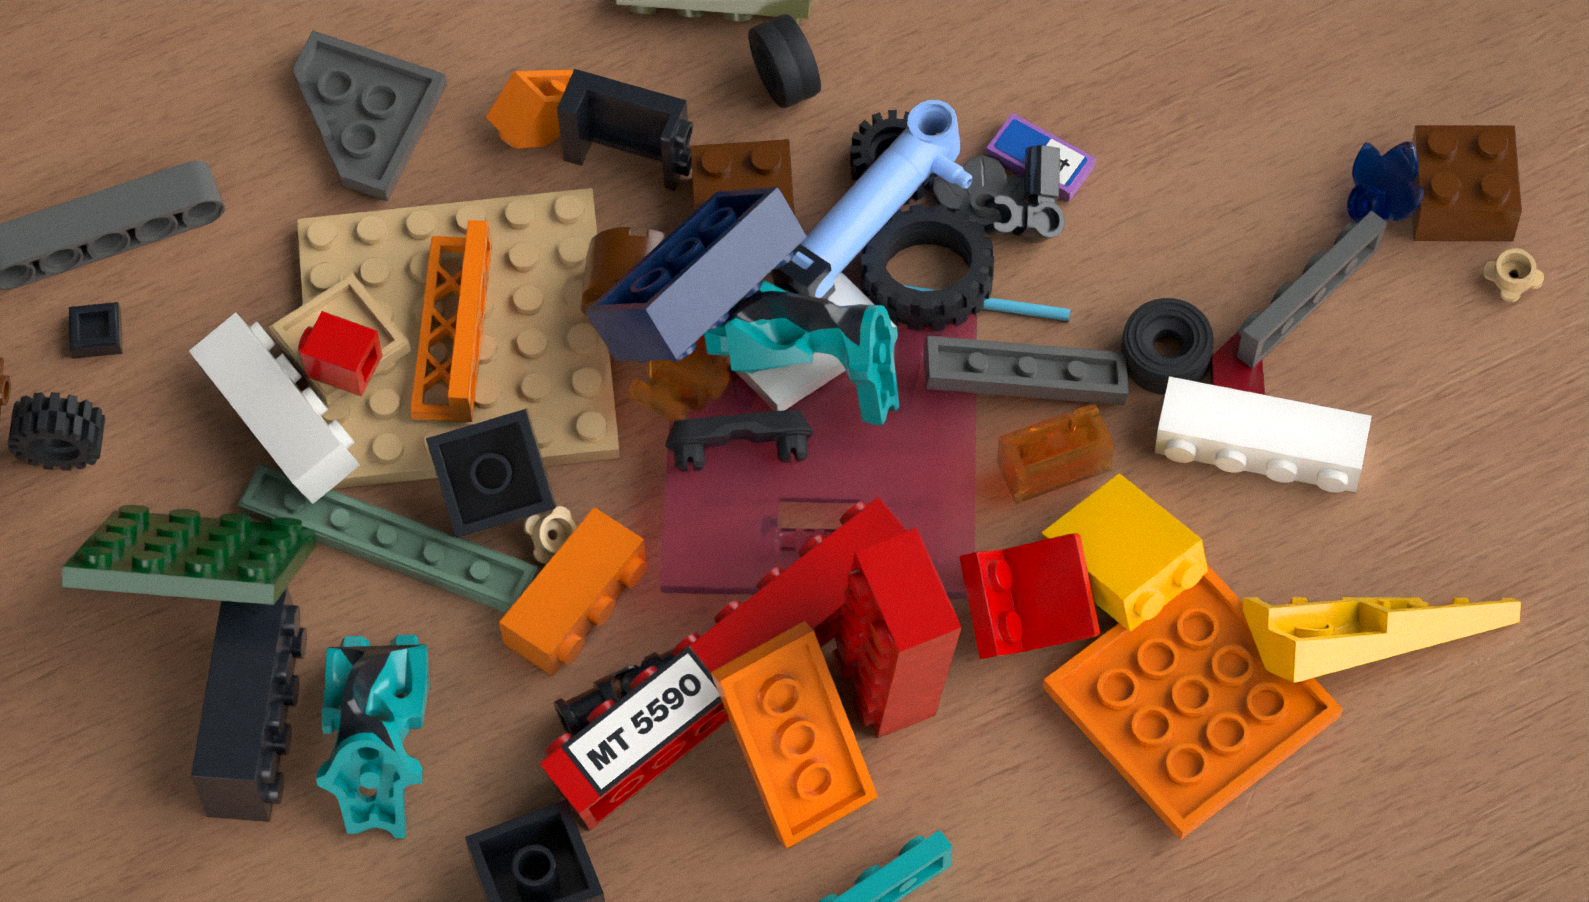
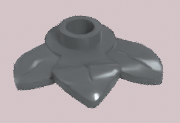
[933,155,1028,236]

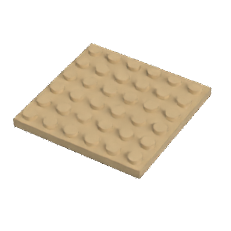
[297,188,621,489]

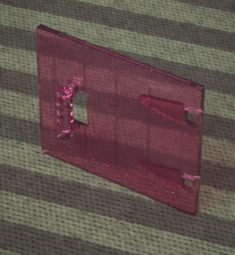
[660,313,977,599]

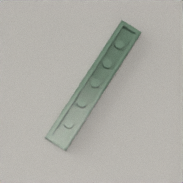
[237,463,539,613]

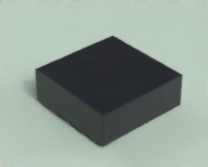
[68,302,123,359]

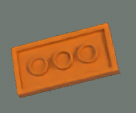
[711,621,878,848]

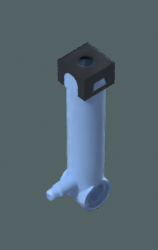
[771,100,973,299]

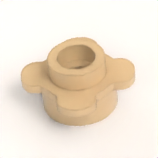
[1484,248,1544,302]
[524,506,577,564]

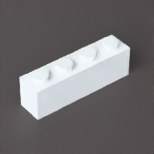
[189,312,360,504]
[1155,377,1372,493]

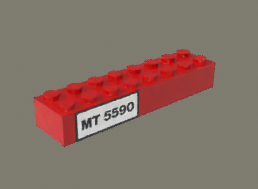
[539,496,907,830]

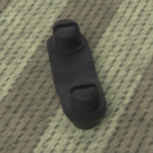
[665,410,814,472]

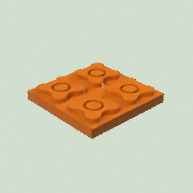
[1043,564,1343,840]

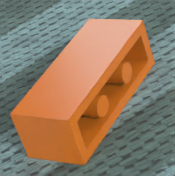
[499,507,647,677]

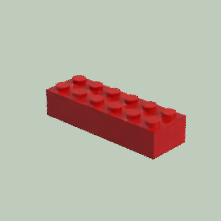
[832,527,962,739]

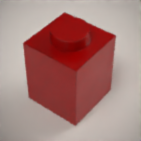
[298,311,383,397]

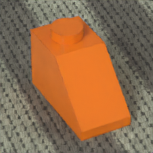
[486,69,573,149]

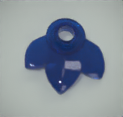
[1347,141,1424,224]

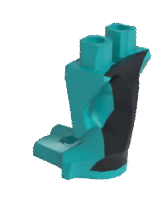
[704,281,900,425]
[316,634,431,838]

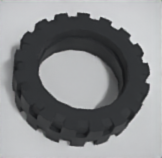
[861,204,994,331]

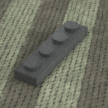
[1236,211,1387,369]
[923,336,1129,405]

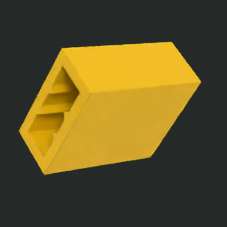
[1041,473,1208,632]

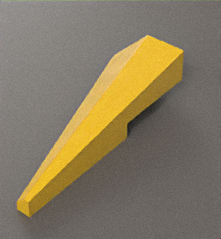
[1243,597,1521,683]

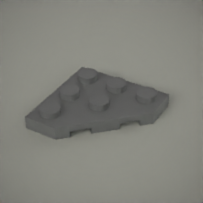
[292,31,447,201]

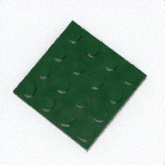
[62,505,316,605]

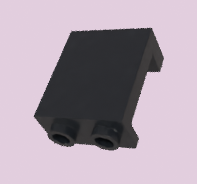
[557,69,694,191]

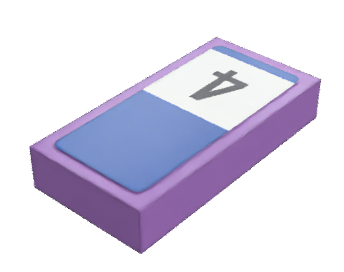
[986,113,1096,202]

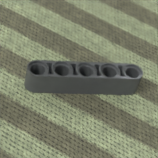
[0,161,225,290]

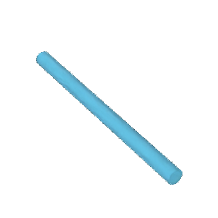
[904,285,1071,321]

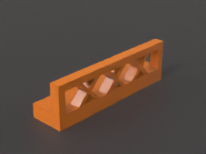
[410,220,492,422]

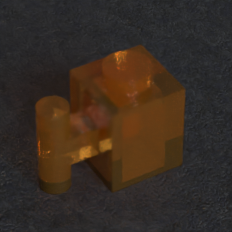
[627,336,730,422]

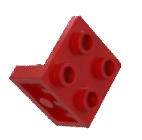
[959,533,1100,659]

